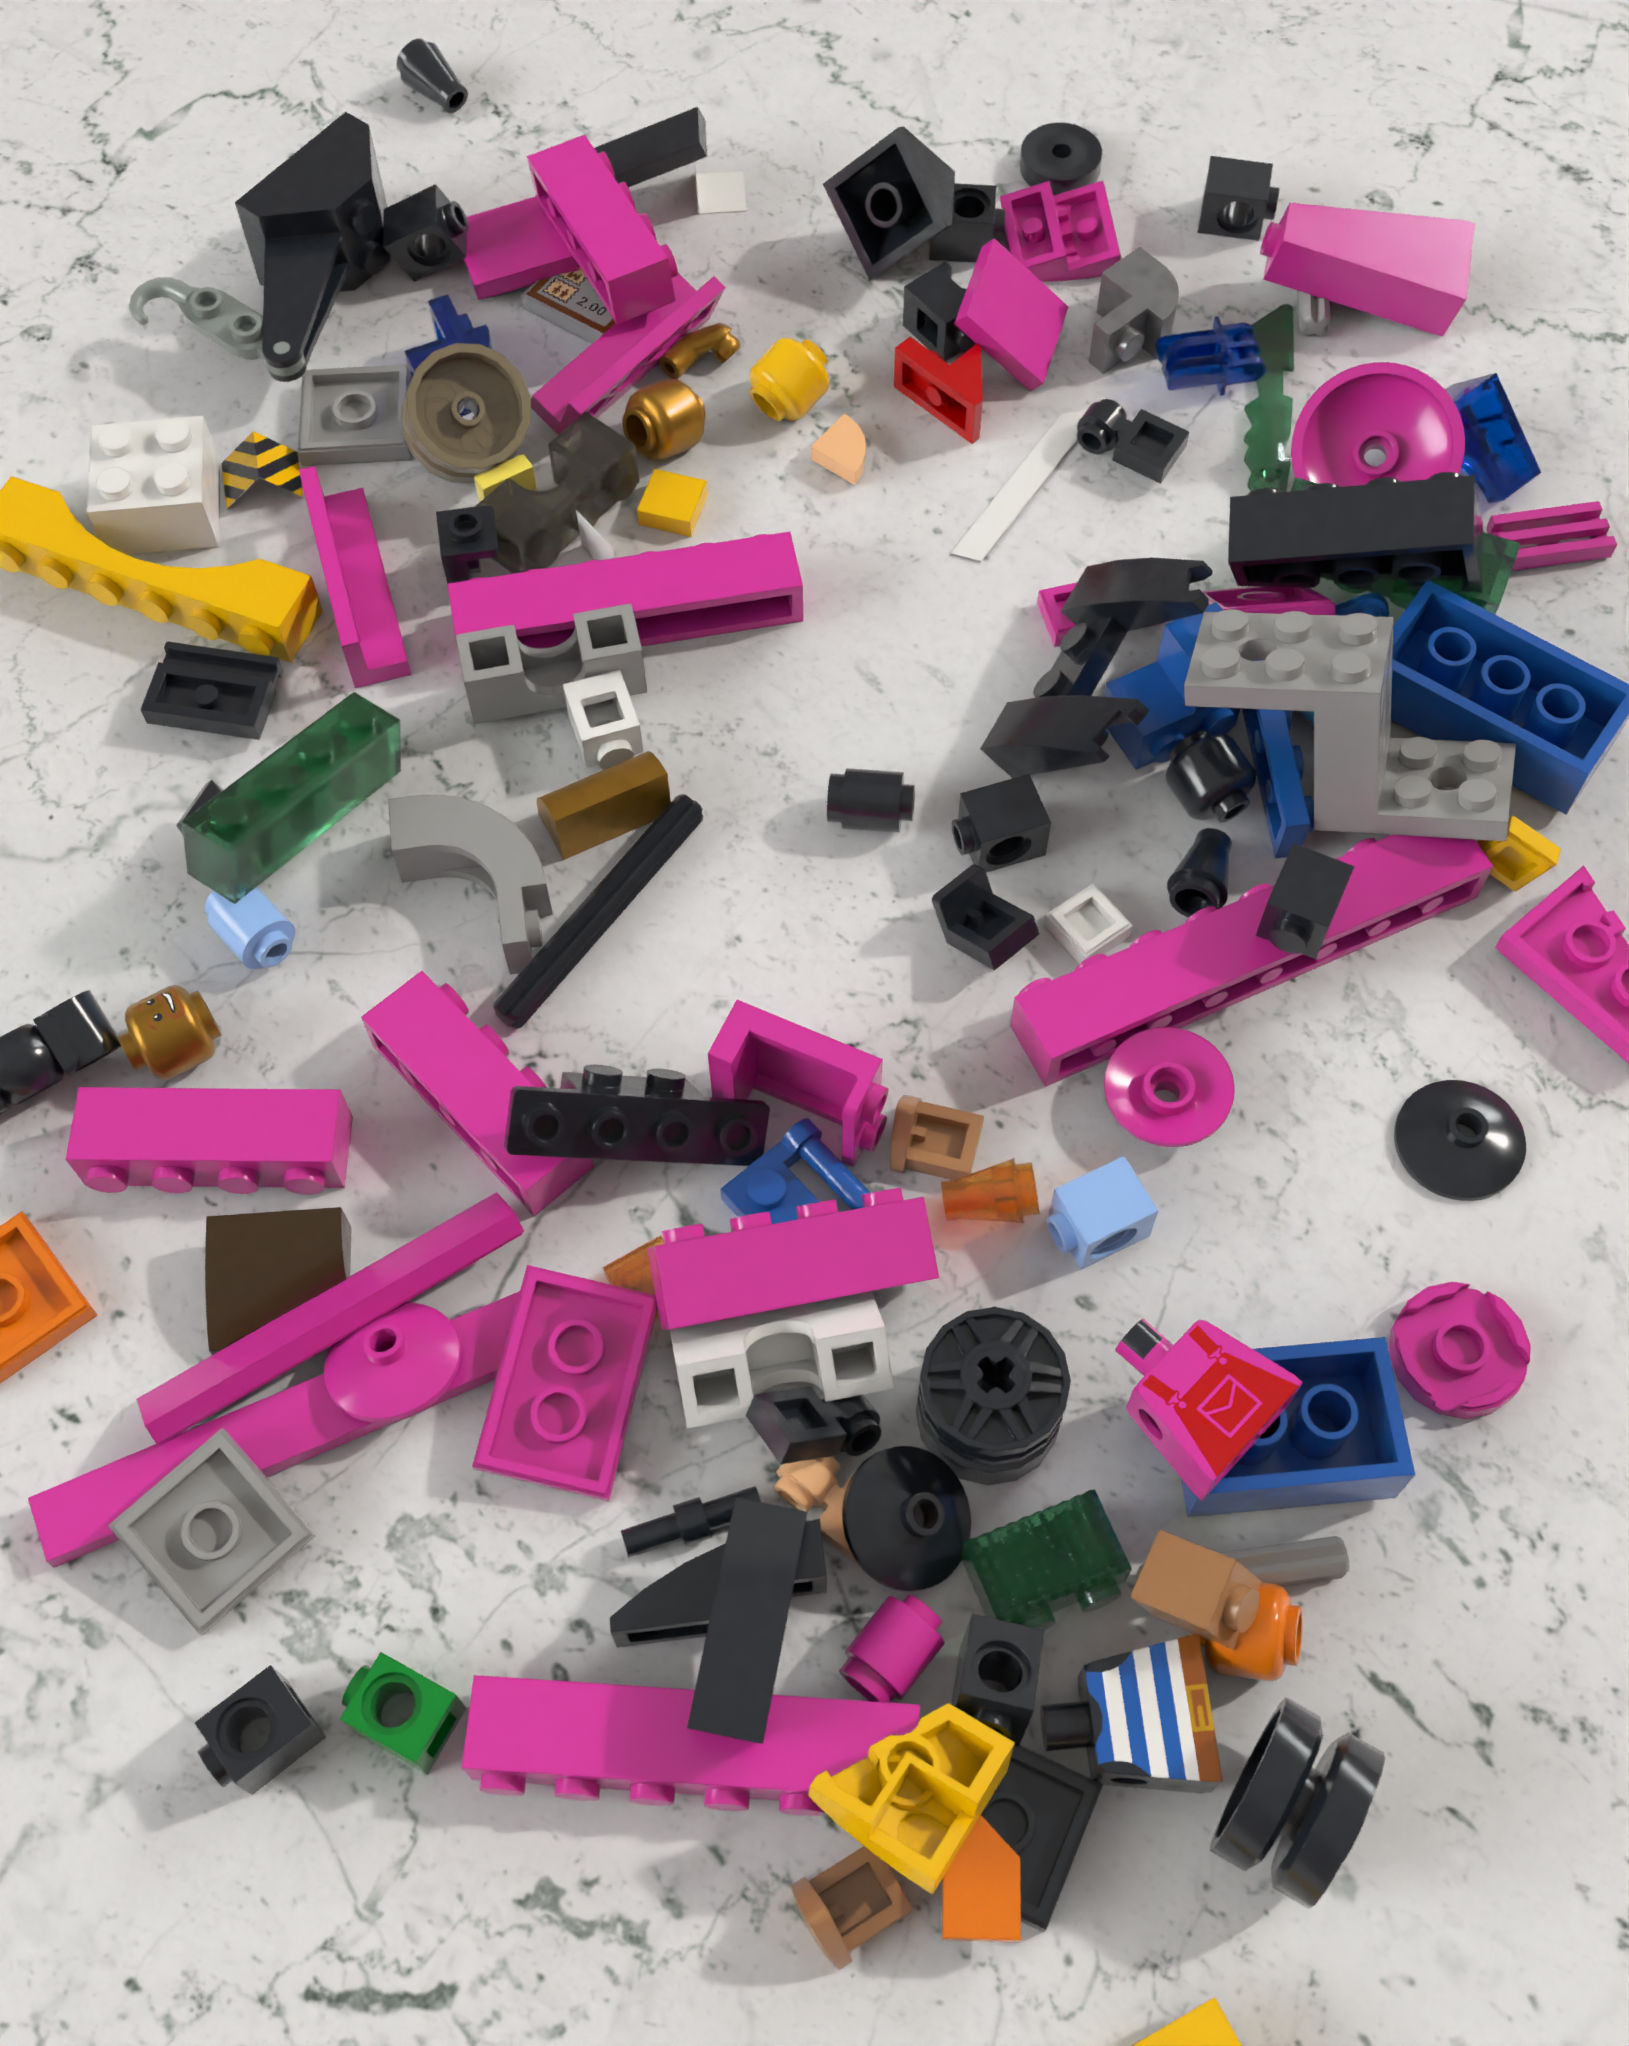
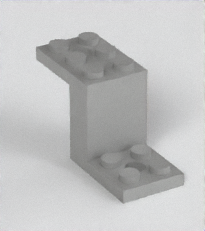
[1184,609,1516,841]

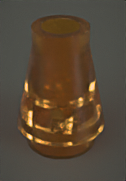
[941,1158,1040,1223]

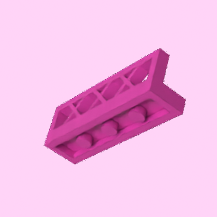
[531,273,726,444]
[299,466,412,688]

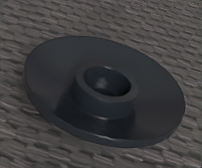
[1394,1080,1526,1201]
[842,1446,971,1591]

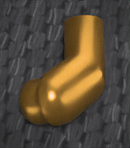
[659,323,740,379]

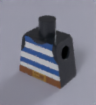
[1040,1635,1223,1793]

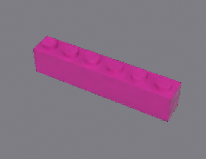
[447,531,804,649]
[461,1675,921,1816]

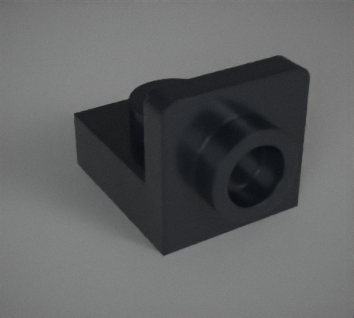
[436,505,500,584]

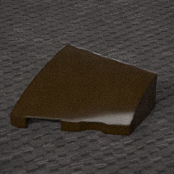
[205,1207,351,1355]

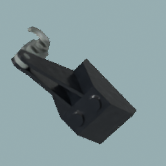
[129,112,391,382]

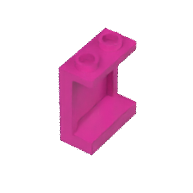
[707,1000,889,1167]

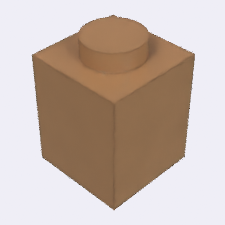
[1130,1529,1262,1650]

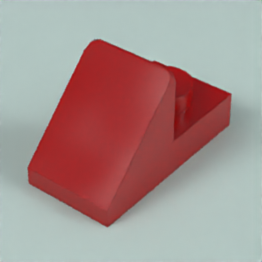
[894,337,983,444]

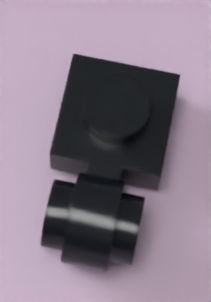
[1077,399,1190,484]
[745,1387,882,1464]

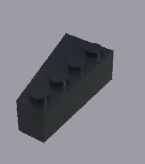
[1228,472,1483,592]

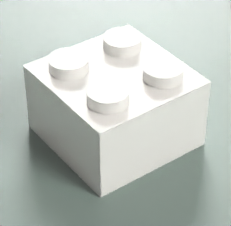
[87,415,220,555]

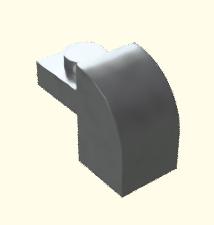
[1089,247,1179,374]

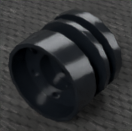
[916,1307,1071,1485]

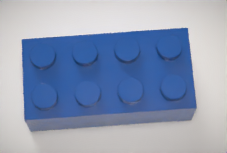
[1391,580,1629,815]

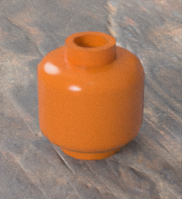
[1192,1583,1303,1681]

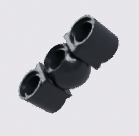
[0,990,122,1115]

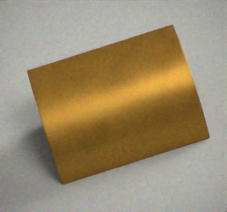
[536,751,671,860]

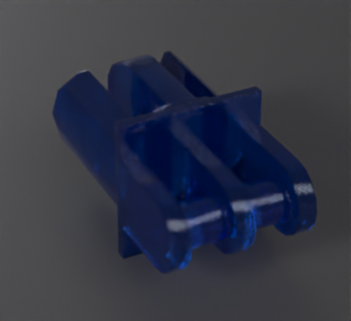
[1155,316,1267,396]

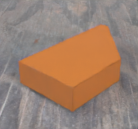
[942,1815,1021,1943]

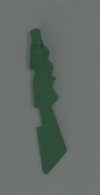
[1244,304,1294,492]

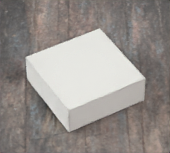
[1044,883,1133,964]

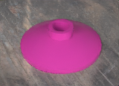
[1104,1027,1235,1147]
[324,1302,461,1423]

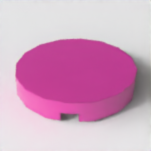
[1389,1282,1531,1419]

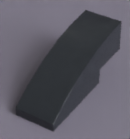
[687,1497,807,1744]
[609,1518,827,1648]

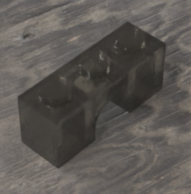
[475,412,640,574]

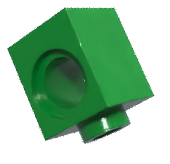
[340,1652,467,1775]

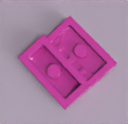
[999,180,1122,282]

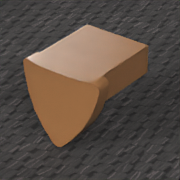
[890,1095,984,1184]
[791,1846,913,1970]

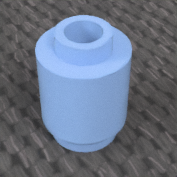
[205,879,295,969]

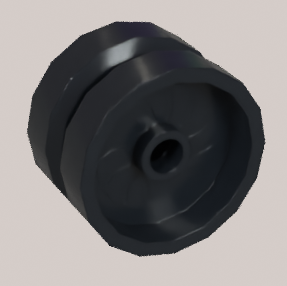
[1210,1697,1385,1909]

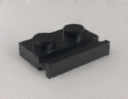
[140,641,284,740]

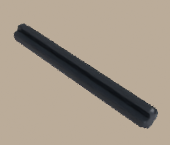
[493,794,703,1029]

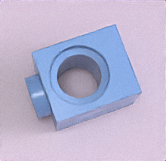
[1046,1156,1158,1270]

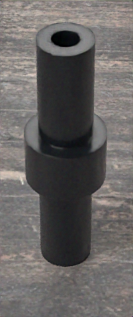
[620,1486,761,1558]

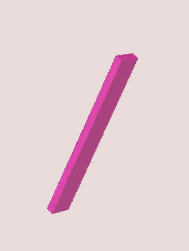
[28,1291,520,1568]

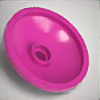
[1291,362,1465,491]

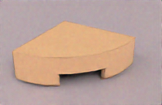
[811,413,866,485]

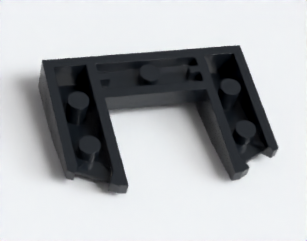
[980,557,1213,778]

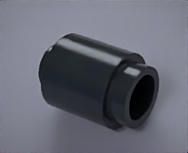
[827,768,915,833]

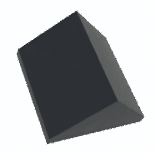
[823,126,955,280]

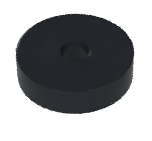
[1020,122,1102,196]

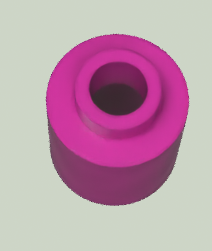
[839,1594,945,1703]

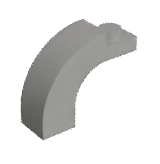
[388,795,553,975]

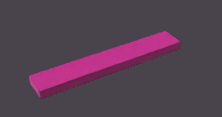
[136,1192,524,1445]

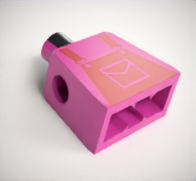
[1115,1319,1303,1501]

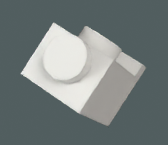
[563,669,643,770]

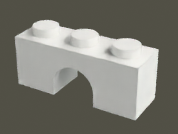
[670,1291,894,1429]

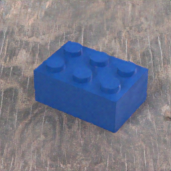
[1181,1337,1416,1517]

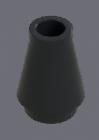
[396,39,468,113]
[1167,828,1232,918]

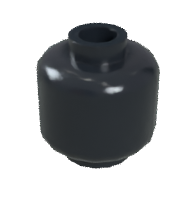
[1165,730,1256,823]

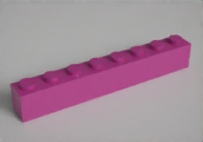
[1010,835,1493,1087]

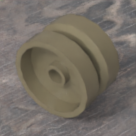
[401,343,531,483]

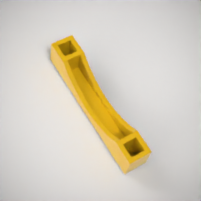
[0,476,323,663]

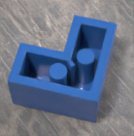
[1103,602,1254,770]

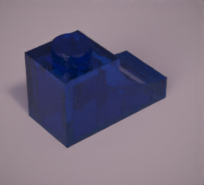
[1445,372,1542,503]

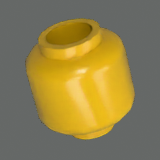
[749,337,829,422]

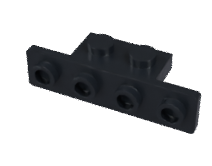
[504,1064,770,1166]

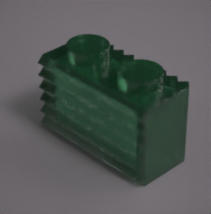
[961,1489,1132,1631]

